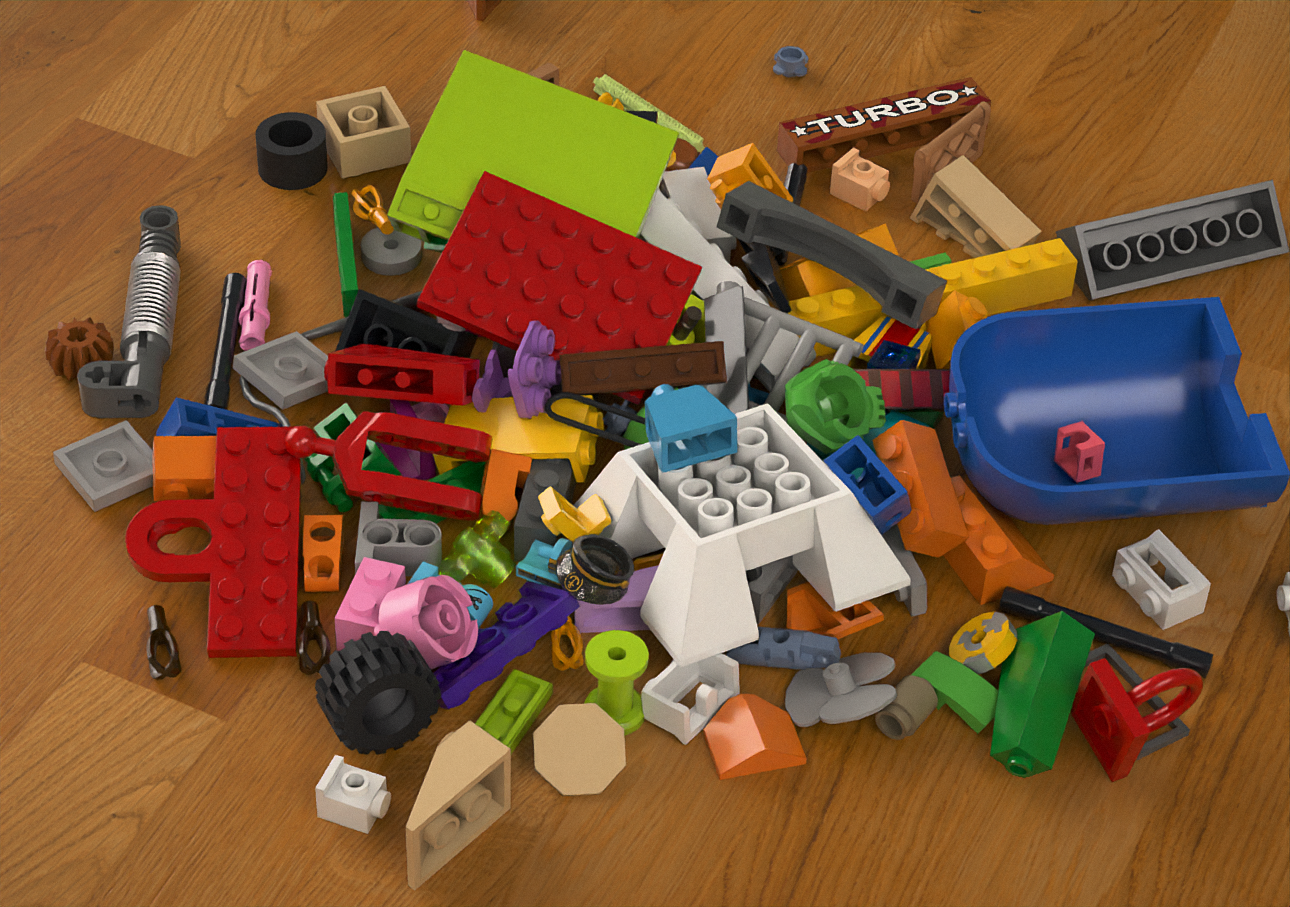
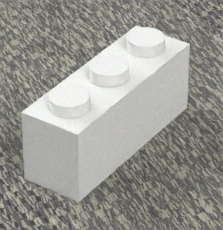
[660,167,736,264]

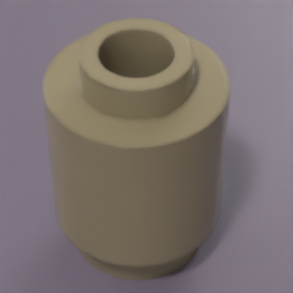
[876,675,938,740]

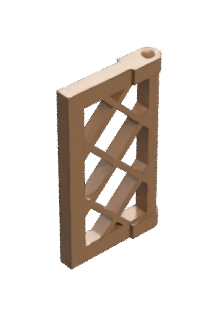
[911,101,991,204]

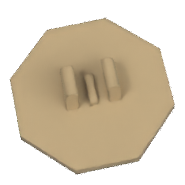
[533,703,626,796]

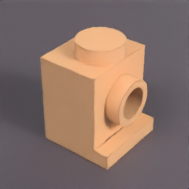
[830,148,890,212]

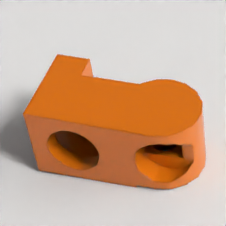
[476,449,532,536]
[303,515,345,592]

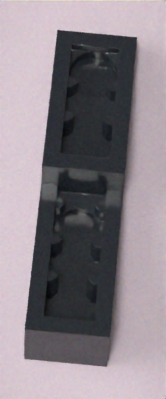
[737,238,792,313]

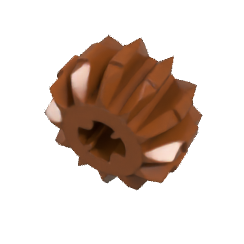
[45,317,114,381]

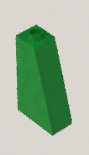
[990,611,1095,778]

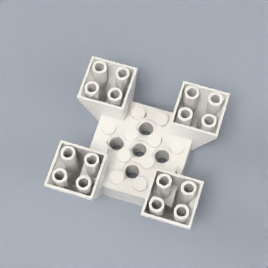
[574,403,911,667]

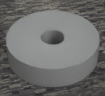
[361,227,422,276]

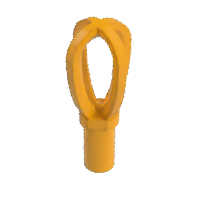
[351,185,394,235]
[551,615,584,671]

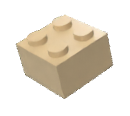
[316,86,411,178]

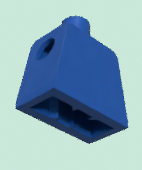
[824,435,912,535]

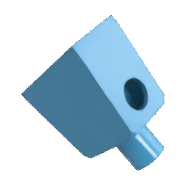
[645,384,738,473]

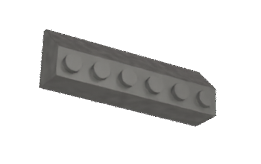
[1056,180,1290,300]

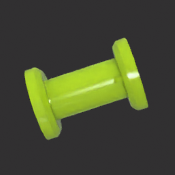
[584,630,649,736]

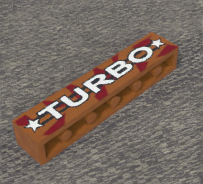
[777,77,991,173]

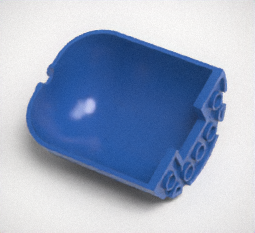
[944,297,1290,525]

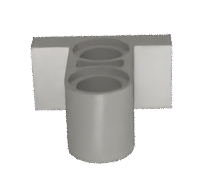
[355,502,442,576]

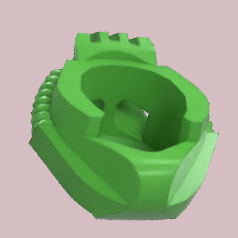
[785,359,886,454]

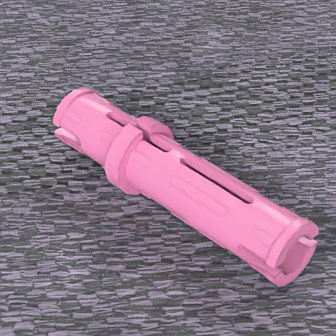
[239,260,272,351]

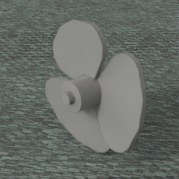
[785,653,897,727]

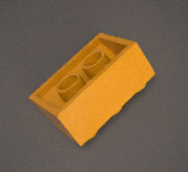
[780,223,900,301]

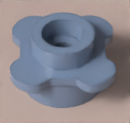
[773,46,809,77]
[603,400,638,439]

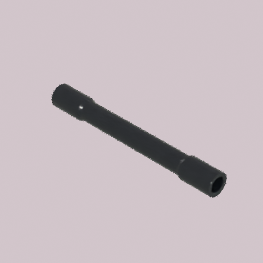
[204,273,247,410]
[999,586,1214,679]

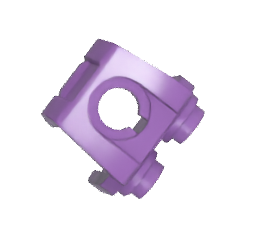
[472,321,562,419]

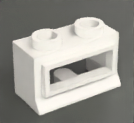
[1112,529,1211,630]
[641,653,740,745]

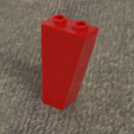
[324,344,480,406]

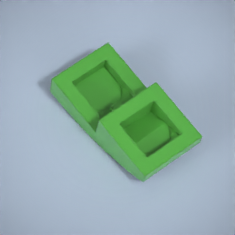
[911,651,998,734]

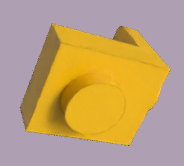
[538,486,611,547]

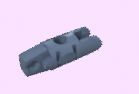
[726,627,841,670]

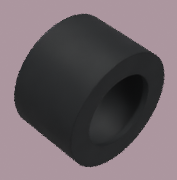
[255,112,328,190]

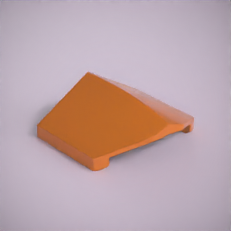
[786,582,884,640]
[703,694,807,780]

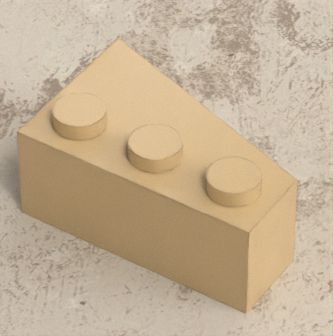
[909,155,1042,258]

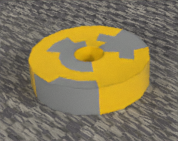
[949,611,1018,674]

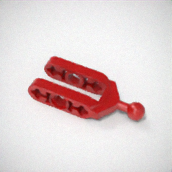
[284,411,493,521]

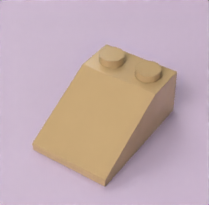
[406,720,511,890]

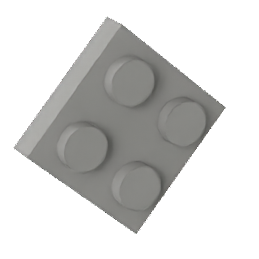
[233,331,328,410]
[53,420,153,512]

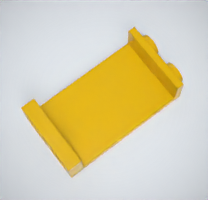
[433,395,604,482]

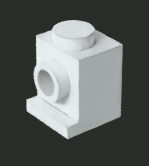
[315,755,391,834]

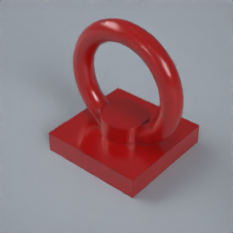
[1070,658,1203,782]

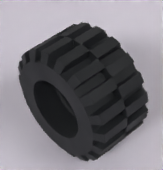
[315,631,441,755]

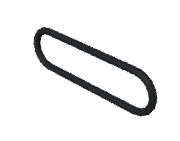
[545,392,645,447]

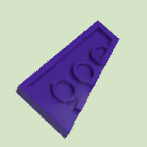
[433,581,580,710]

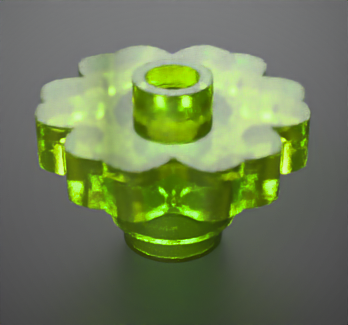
[438,510,516,588]

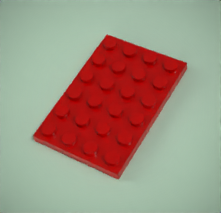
[417,171,702,405]

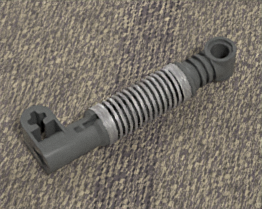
[77,205,181,418]

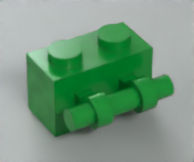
[303,403,403,513]

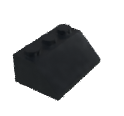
[335,289,478,358]

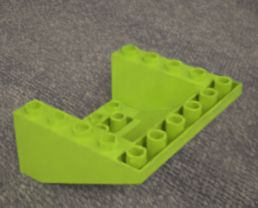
[387,50,679,243]

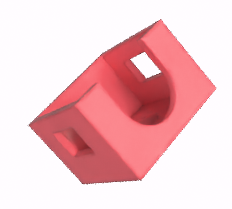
[1054,421,1105,483]

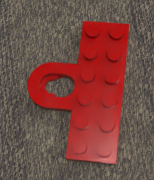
[125,426,302,658]

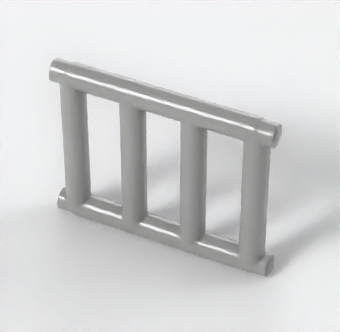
[679,297,864,423]

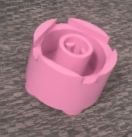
[374,575,478,669]

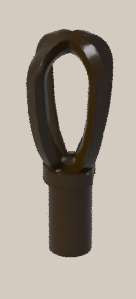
[299,600,330,675]
[146,605,181,680]

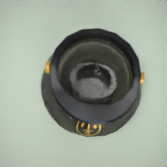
[556,534,634,605]

